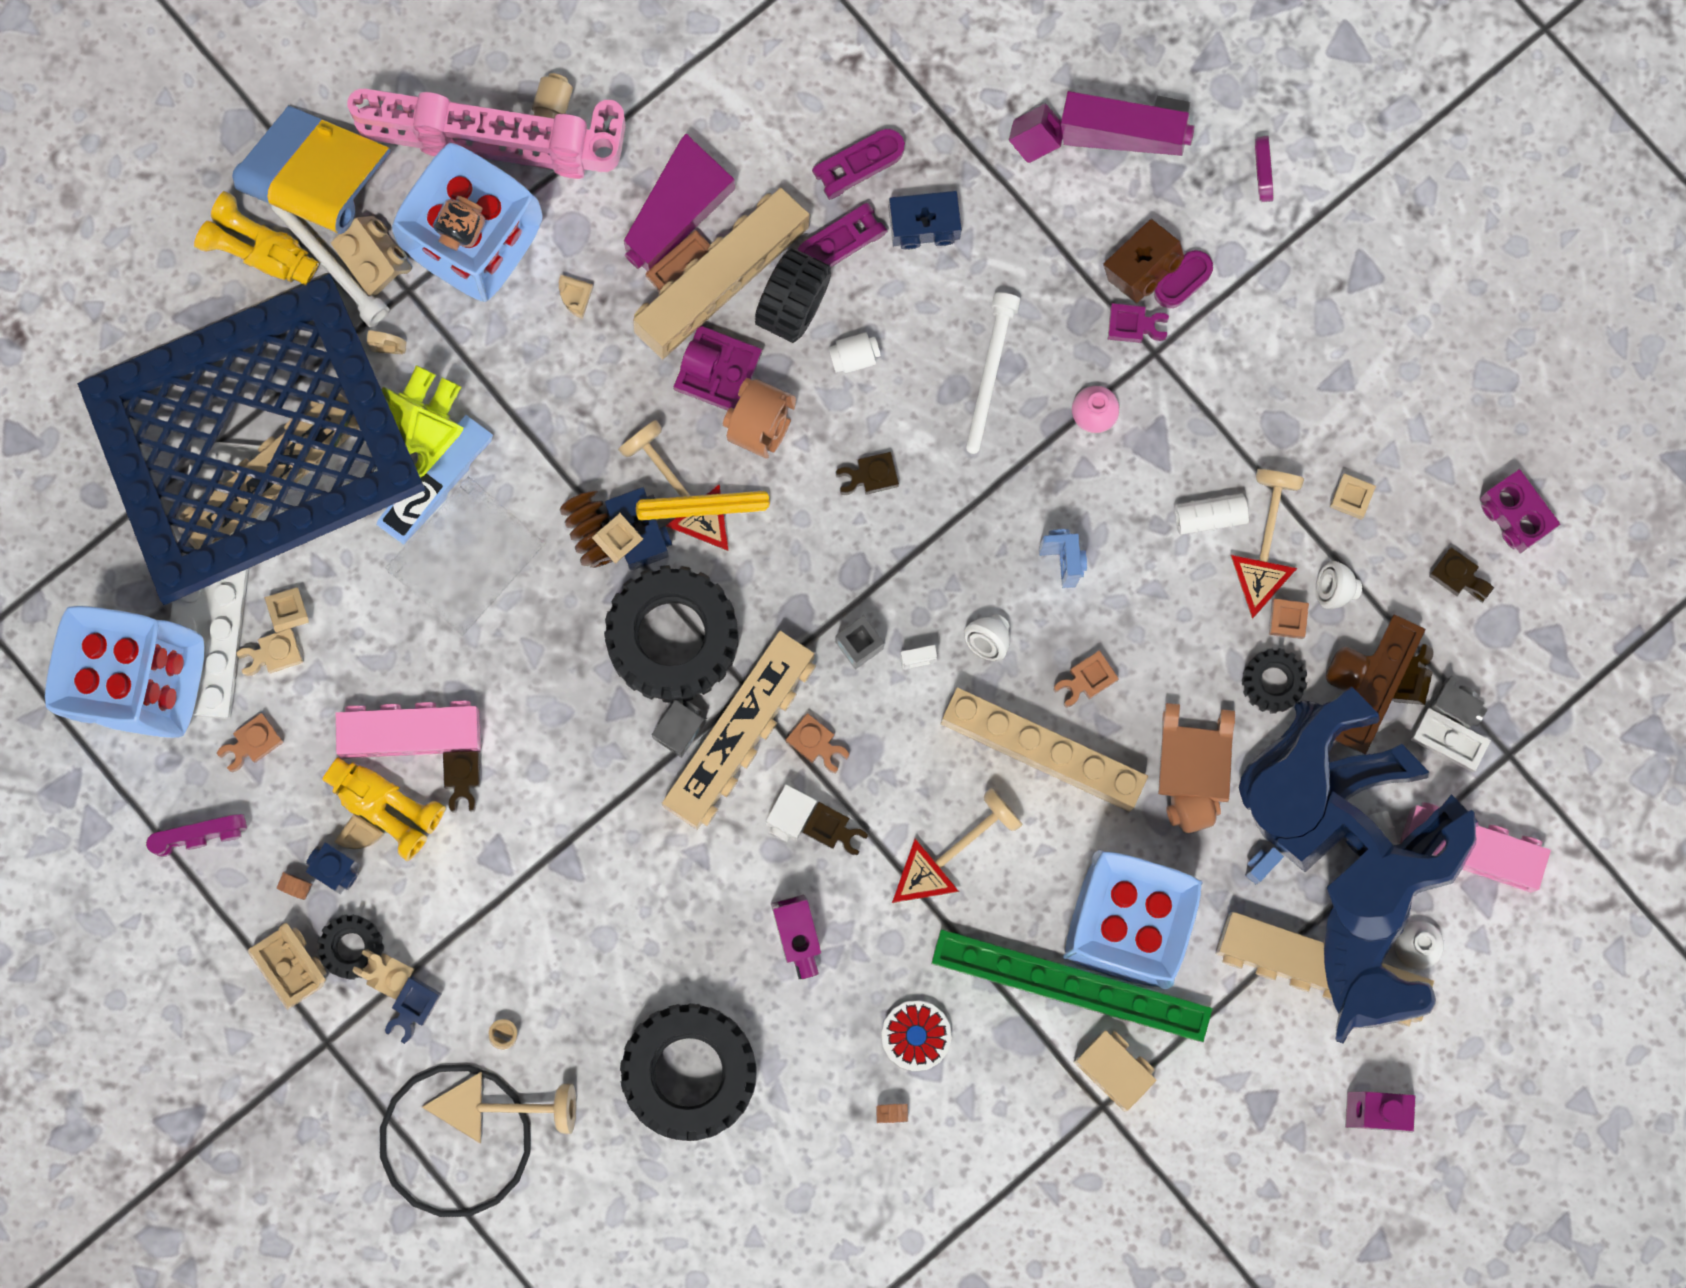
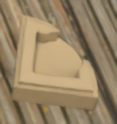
[559,274,593,319]
[367,330,407,355]
[334,814,384,849]

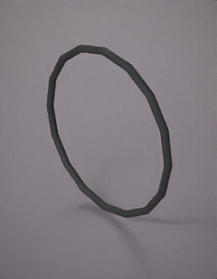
[380,1065,530,1217]

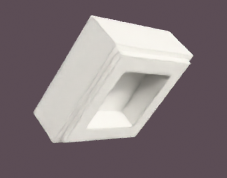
[900,645,937,670]

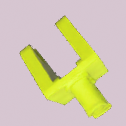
[382,365,464,478]

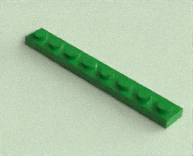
[931,930,1213,1043]

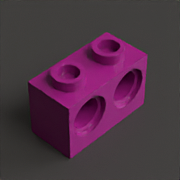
[1480,469,1561,554]

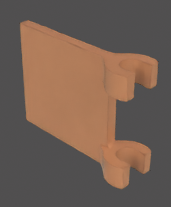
[1158,703,1235,802]

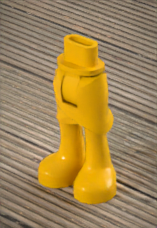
[194,191,319,285]
[322,757,446,861]

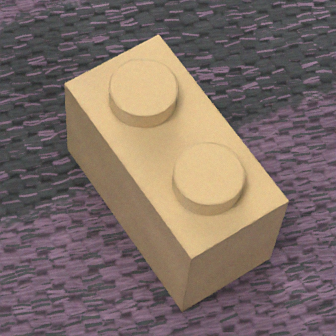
[1074,1030,1157,1112]

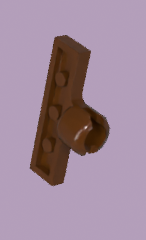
[1326,614,1426,755]

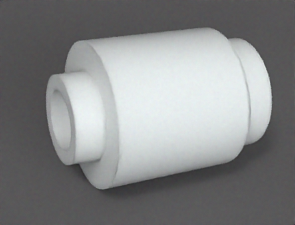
[828,332,881,374]

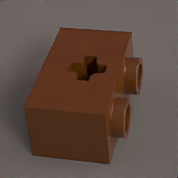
[1103,218,1184,304]

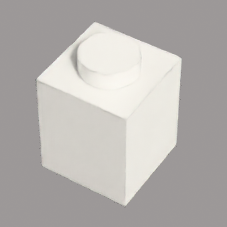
[766,785,817,842]

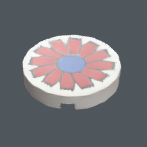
[881,1000,952,1072]

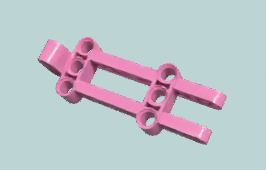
[347,89,625,179]

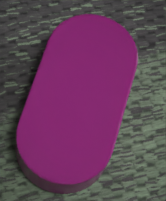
[1255,136,1273,203]
[1153,250,1213,308]

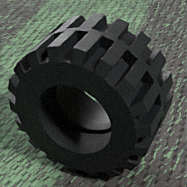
[755,248,831,343]

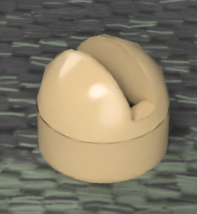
[489,1019,517,1050]

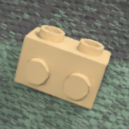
[331,216,412,296]
[248,922,326,1010]

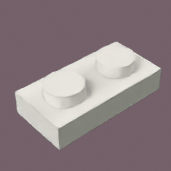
[1411,708,1491,773]

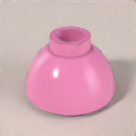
[1072,386,1119,433]

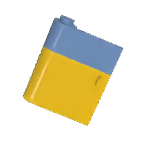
[232,105,391,234]

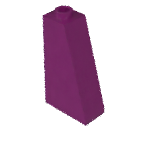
[1061,91,1195,156]
[624,134,735,271]

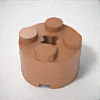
[723,378,796,459]

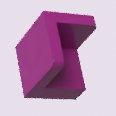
[1009,103,1063,163]

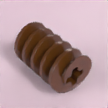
[559,491,613,568]

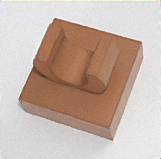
[1269,599,1309,639]

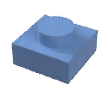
[1245,847,1284,885]

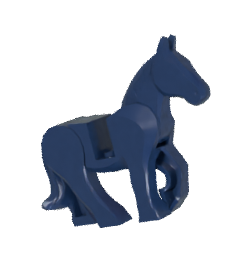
[1238,687,1479,1044]

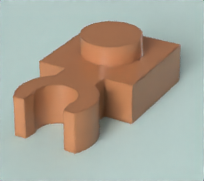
[1053,650,1119,708]
[217,713,284,772]
[786,713,849,774]

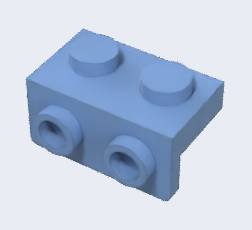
[1039,529,1087,588]

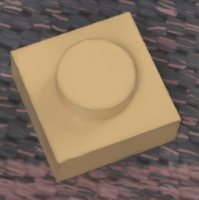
[1330,473,1376,520]
[592,513,643,564]
[264,587,309,633]

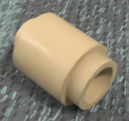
[532,73,573,119]

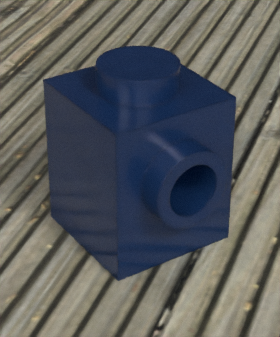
[306,842,360,895]

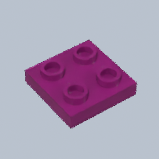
[673,326,762,411]

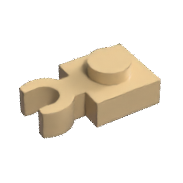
[236,628,303,676]
[353,950,414,1000]

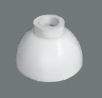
[1316,561,1362,609]
[964,614,1010,661]
[1395,921,1444,970]

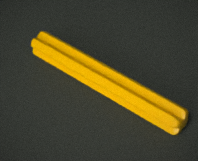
[636,491,770,520]

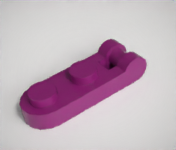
[812,129,905,200]
[798,203,888,267]
[146,814,247,857]

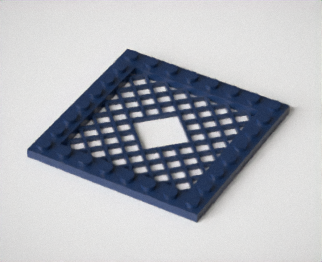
[77,273,426,605]

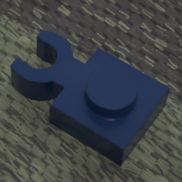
[385,976,442,1044]

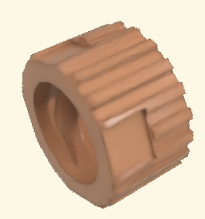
[276,872,312,900]
[876,1104,908,1123]

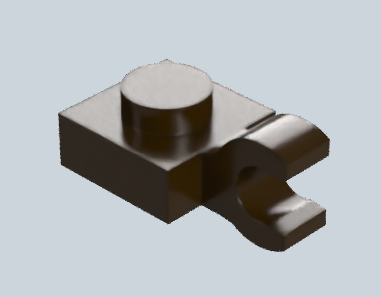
[1429,547,1494,603]

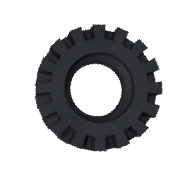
[1242,648,1308,714]
[317,914,384,980]

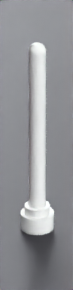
[271,205,389,327]
[966,292,1021,454]

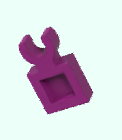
[1107,303,1169,343]

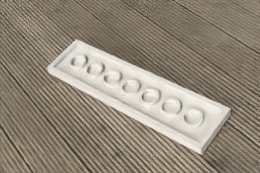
[170,440,260,719]

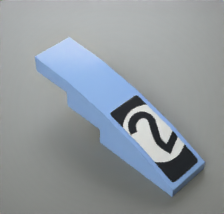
[376,415,493,545]

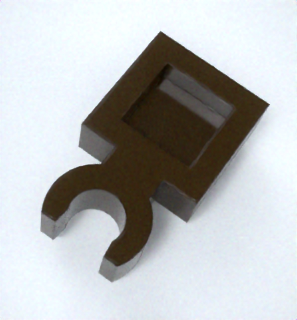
[835,452,899,495]
[1392,644,1433,705]
[443,751,480,813]
[801,802,868,855]

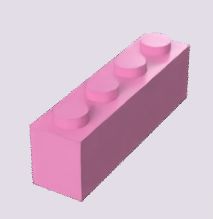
[336,701,481,759]
[1400,802,1551,893]

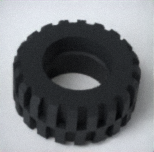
[604,565,738,703]
[620,1003,757,1141]

